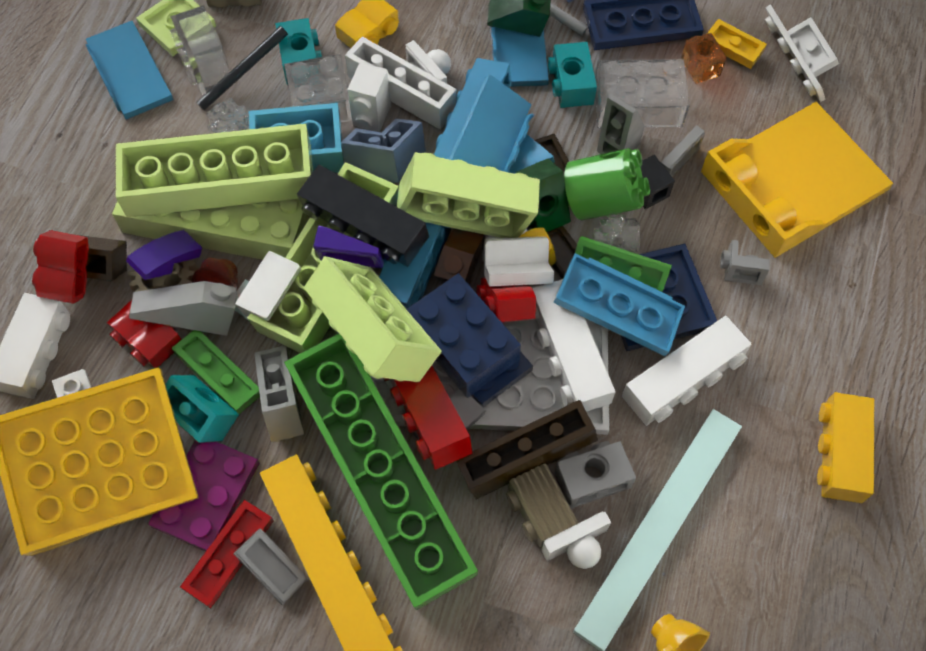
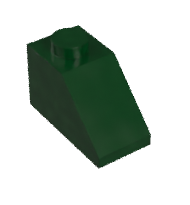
[487,0,551,37]

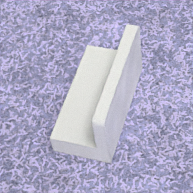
[484,236,554,287]
[235,251,301,321]

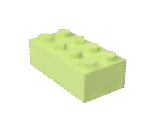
[397,152,540,238]
[304,256,442,382]

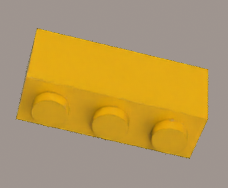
[817,392,874,503]

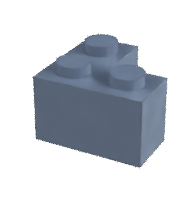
[341,118,426,183]

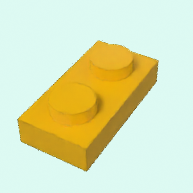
[702,19,767,69]

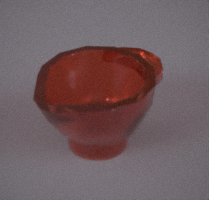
[192,258,238,287]

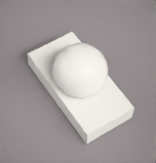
[405,40,451,83]
[541,511,611,569]

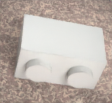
[347,62,391,132]

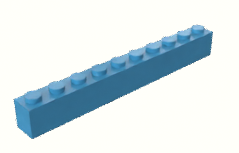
[379,58,512,309]

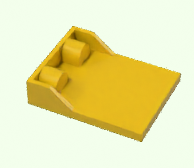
[701,101,893,258]
[0,367,199,556]

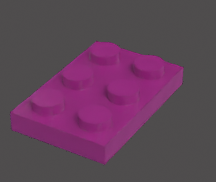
[148,440,260,552]

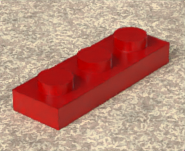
[180,499,274,609]

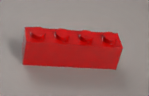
[383,366,473,470]

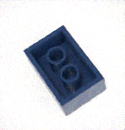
[406,273,521,398]

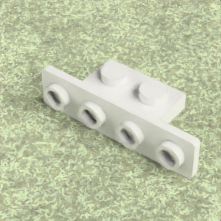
[765,4,839,102]

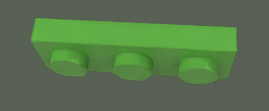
[575,236,672,292]
[172,330,260,414]

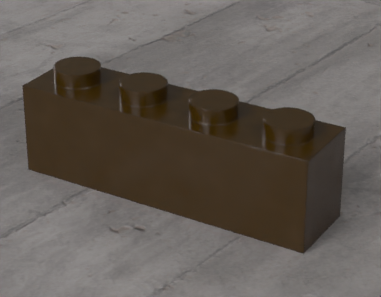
[456,400,598,500]

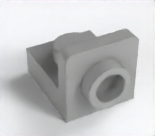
[720,240,770,285]

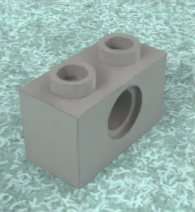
[554,441,636,509]

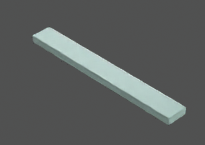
[573,409,742,651]

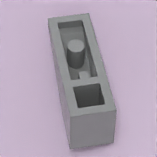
[597,94,645,154]
[129,281,237,336]
[254,345,304,442]

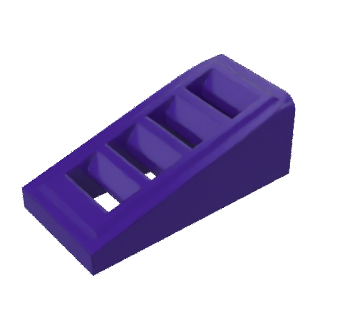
[313,225,384,268]

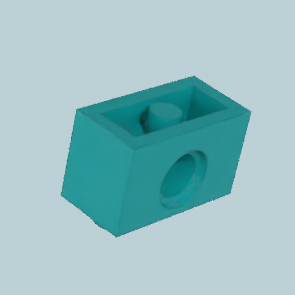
[275,18,324,85]
[548,42,597,108]
[165,375,239,443]

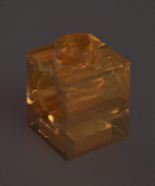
[681,33,727,84]

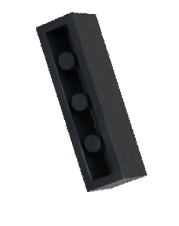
[297,165,429,267]

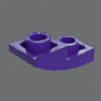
[126,230,203,280]

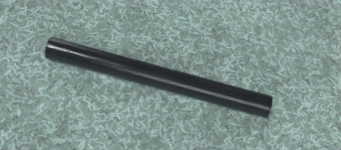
[196,26,288,111]

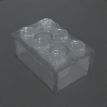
[595,59,690,128]

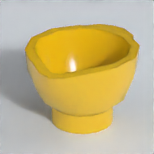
[651,614,710,651]

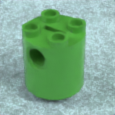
[564,148,650,221]

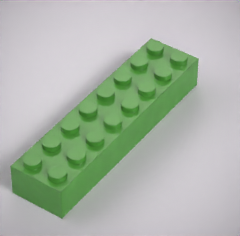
[284,333,478,610]

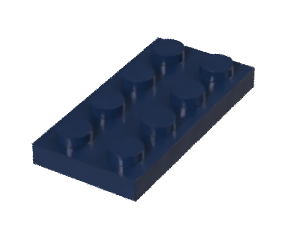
[583,0,704,50]

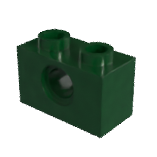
[516,158,571,232]

